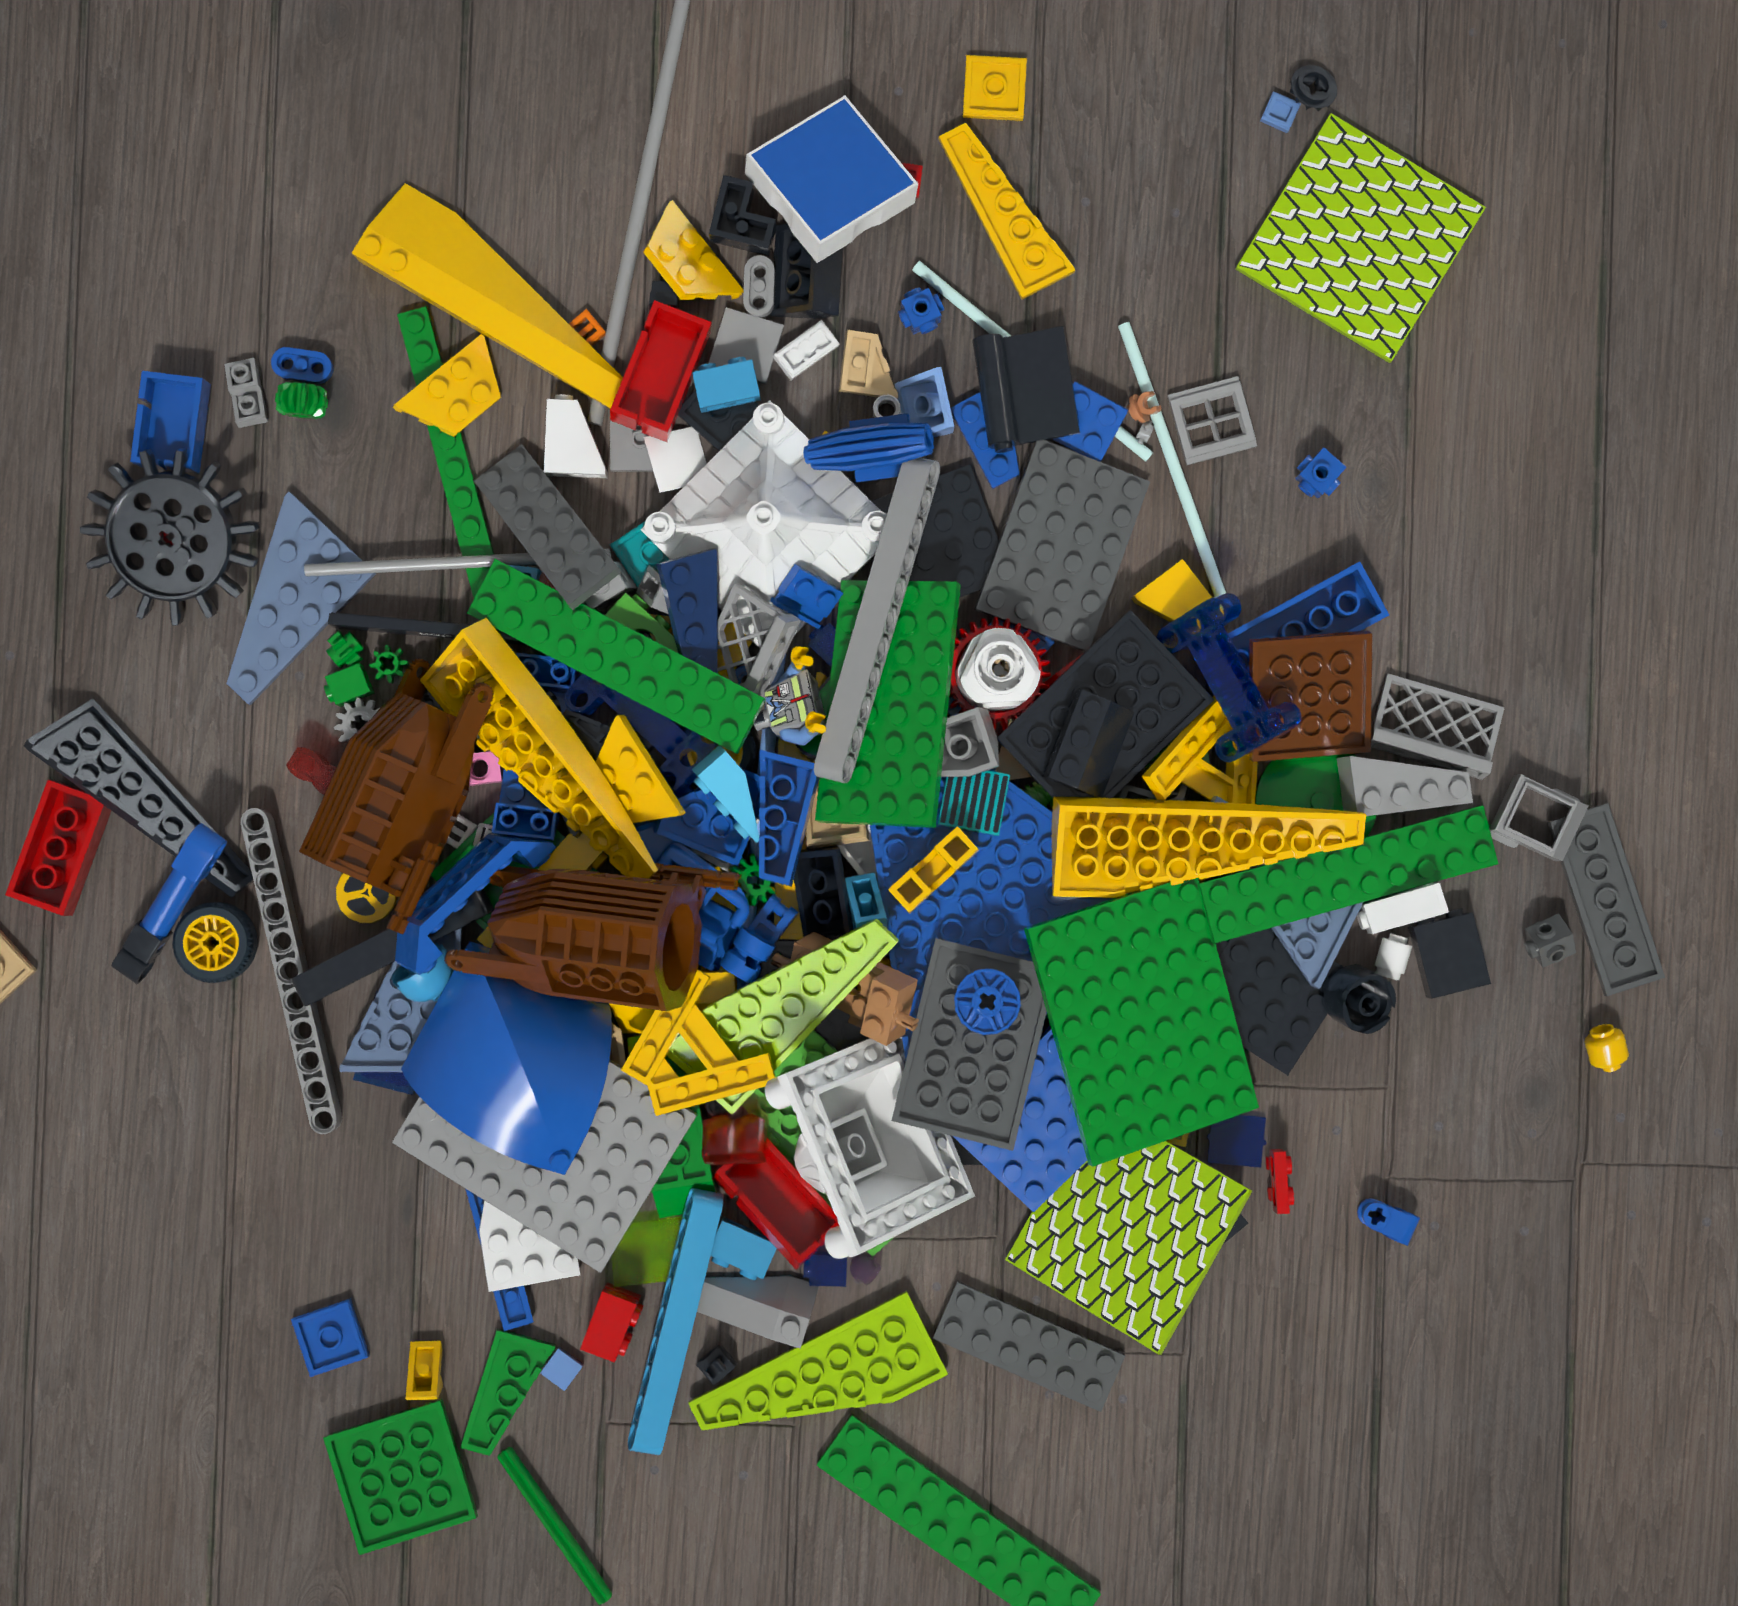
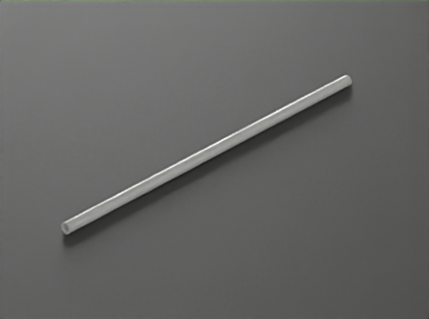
[587,0,690,426]

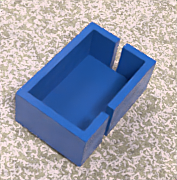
[130,371,211,474]

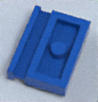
[770,564,843,629]

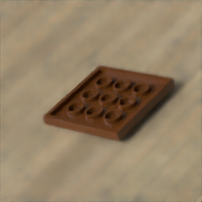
[1249,630,1372,762]

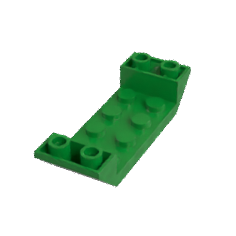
[627,1033,717,1218]

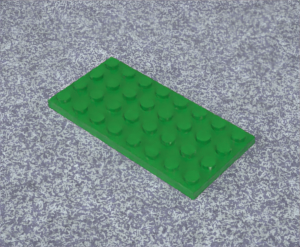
[815,580,961,828]

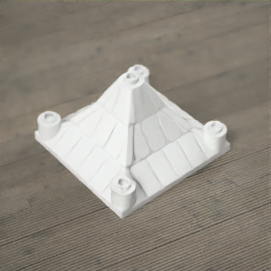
[641,400,887,647]
[765,1036,975,1259]

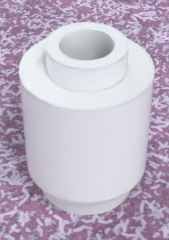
[1375,933,1412,980]

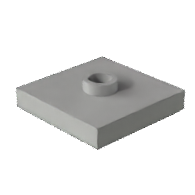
[610,421,653,472]

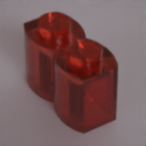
[286,747,338,795]
[702,1114,767,1165]

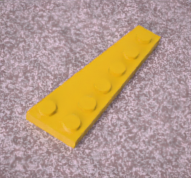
[939,123,1075,300]

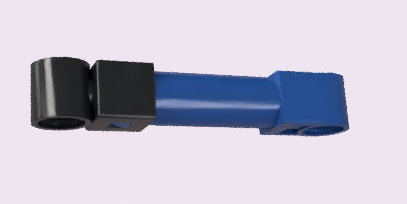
[111,823,227,984]

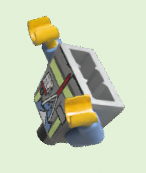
[754,646,826,746]

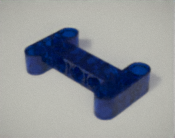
[1156,593,1301,762]
[565,674,724,796]

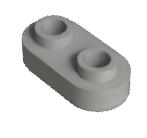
[743,255,775,318]

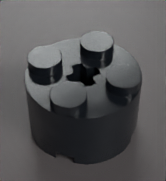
[1322,964,1396,1034]

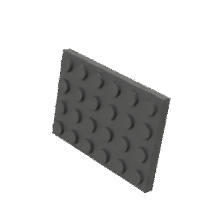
[974,440,1150,652]
[891,938,1047,1151]

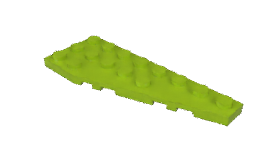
[667,918,899,1114]
[688,1291,948,1430]

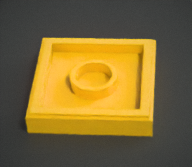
[963,55,1027,121]

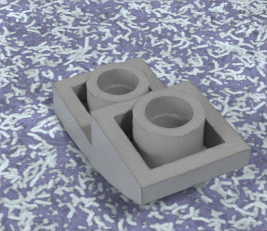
[224,358,268,428]

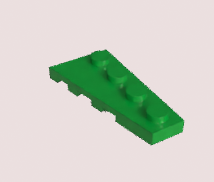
[460,1328,556,1456]

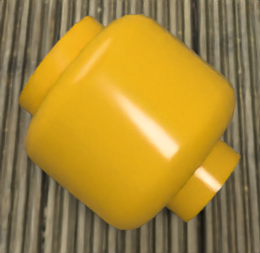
[1584,1024,1629,1072]

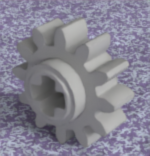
[334,698,380,742]

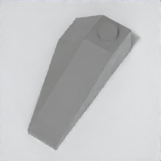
[941,707,999,777]
[697,1275,820,1349]

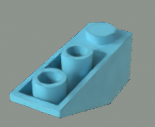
[692,745,759,843]

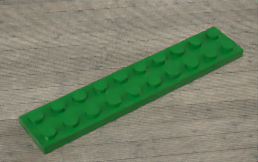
[467,559,766,754]
[1199,805,1498,943]
[816,1414,1101,1606]

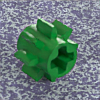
[326,631,364,668]
[369,645,410,684]

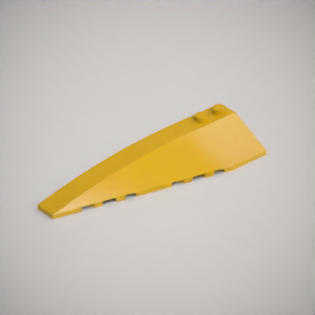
[352,183,623,409]
[420,618,658,878]
[1051,797,1366,898]

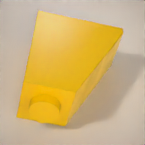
[1131,559,1227,638]

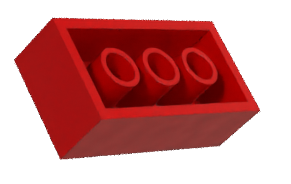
[5,780,111,916]

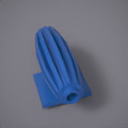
[803,413,934,482]

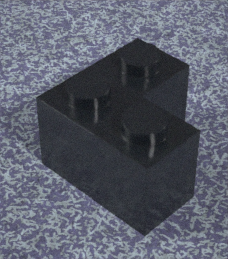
[709,175,777,256]

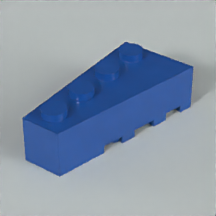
[759,750,820,887]

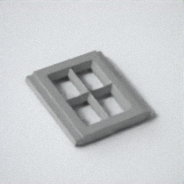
[1168,376,1257,466]

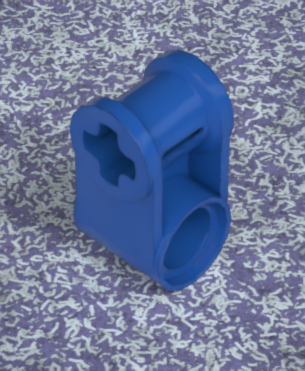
[1357,1198,1420,1246]

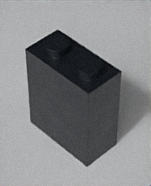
[1408,908,1491,999]

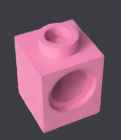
[470,751,504,786]

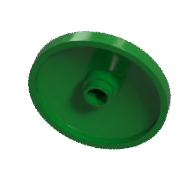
[1255,754,1377,837]

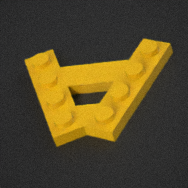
[1142,695,1258,804]
[621,969,775,1116]

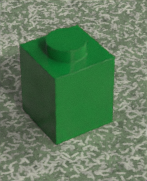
[324,663,375,707]

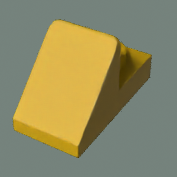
[406,1341,443,1400]

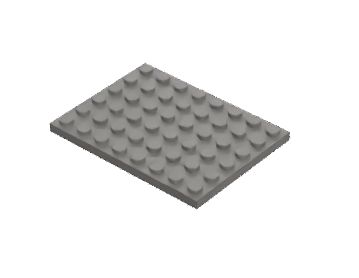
[392,1060,698,1273]

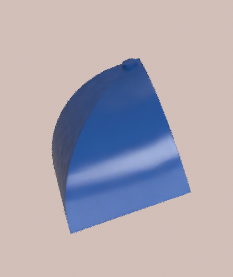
[401,941,612,1175]

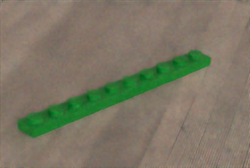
[397,306,495,598]

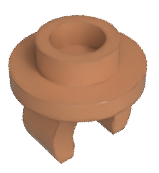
[1128,391,1162,423]

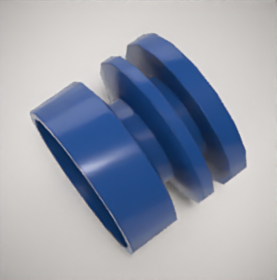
[954,969,1021,1035]

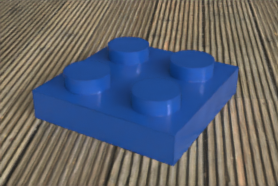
[1053,381,1129,462]

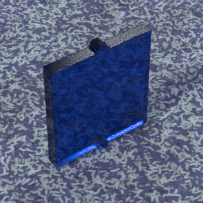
[1207,1115,1267,1168]

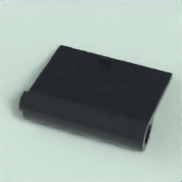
[972,326,1080,453]

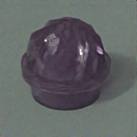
[850,1253,882,1285]

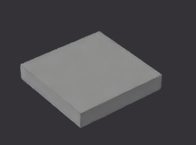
[709,307,784,384]

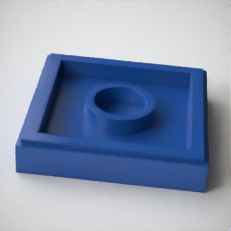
[291,1298,370,1377]

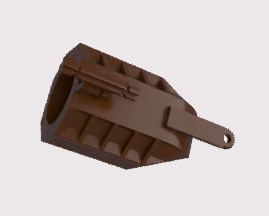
[299,658,494,934]
[444,863,739,1011]

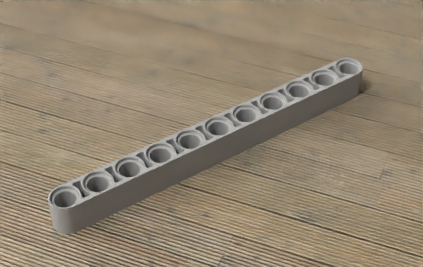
[814,458,940,783]
[241,808,342,1134]

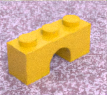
[888,826,979,914]

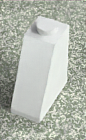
[544,394,608,478]
[1357,883,1449,934]

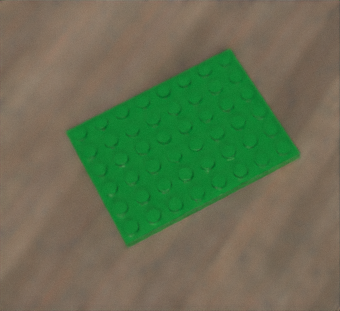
[1024,878,1259,1167]

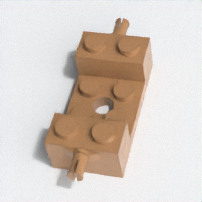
[771,932,919,1046]

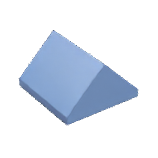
[895,367,954,437]

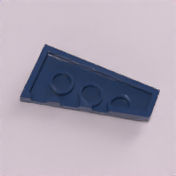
[657,548,718,674]

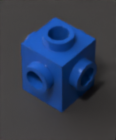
[898,287,944,335]
[1295,447,1346,498]

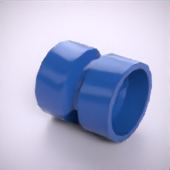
[719,927,776,983]

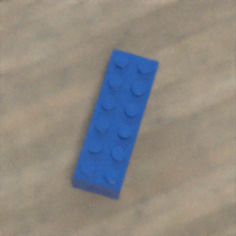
[1195,562,1389,704]

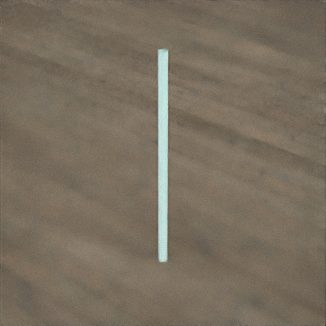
[912,261,1154,462]
[1118,322,1231,610]

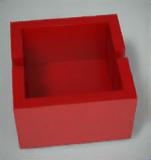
[580,1282,644,1363]

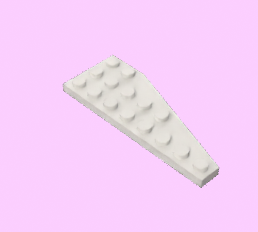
[479,1200,580,1292]

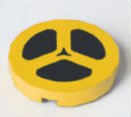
[336,873,397,923]

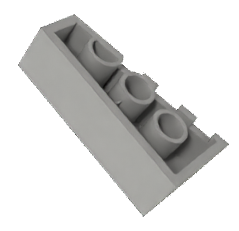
[1337,756,1473,816]

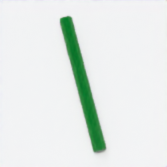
[497,1447,612,1605]

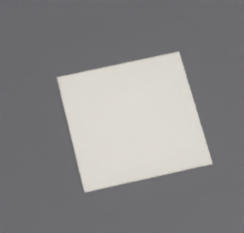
[644,427,707,493]

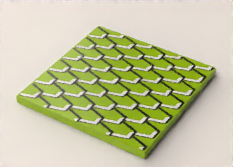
[1235,113,1486,363]
[1005,1141,1252,1355]

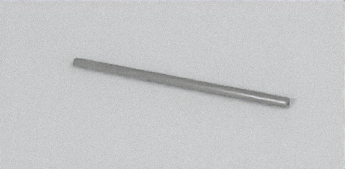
[304,549,611,577]

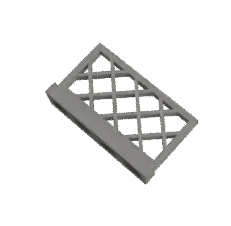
[717,584,801,697]
[1371,674,1504,780]

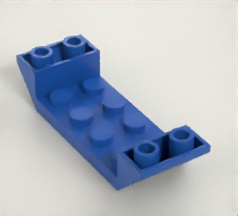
[492,653,577,841]
[395,833,556,975]

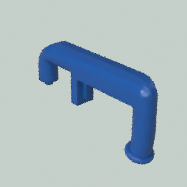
[656,843,750,929]

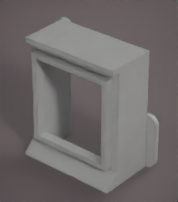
[1489,774,1589,861]

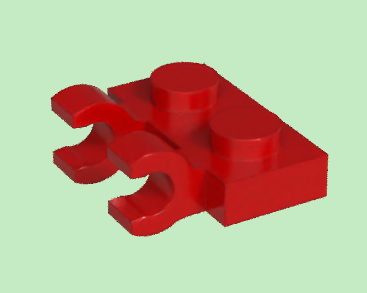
[1265,1149,1294,1214]

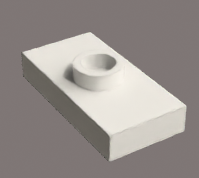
[773,320,840,381]

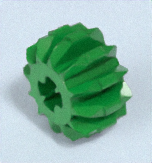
[275,382,328,419]
[728,854,776,906]

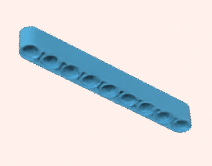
[628,1188,723,1455]

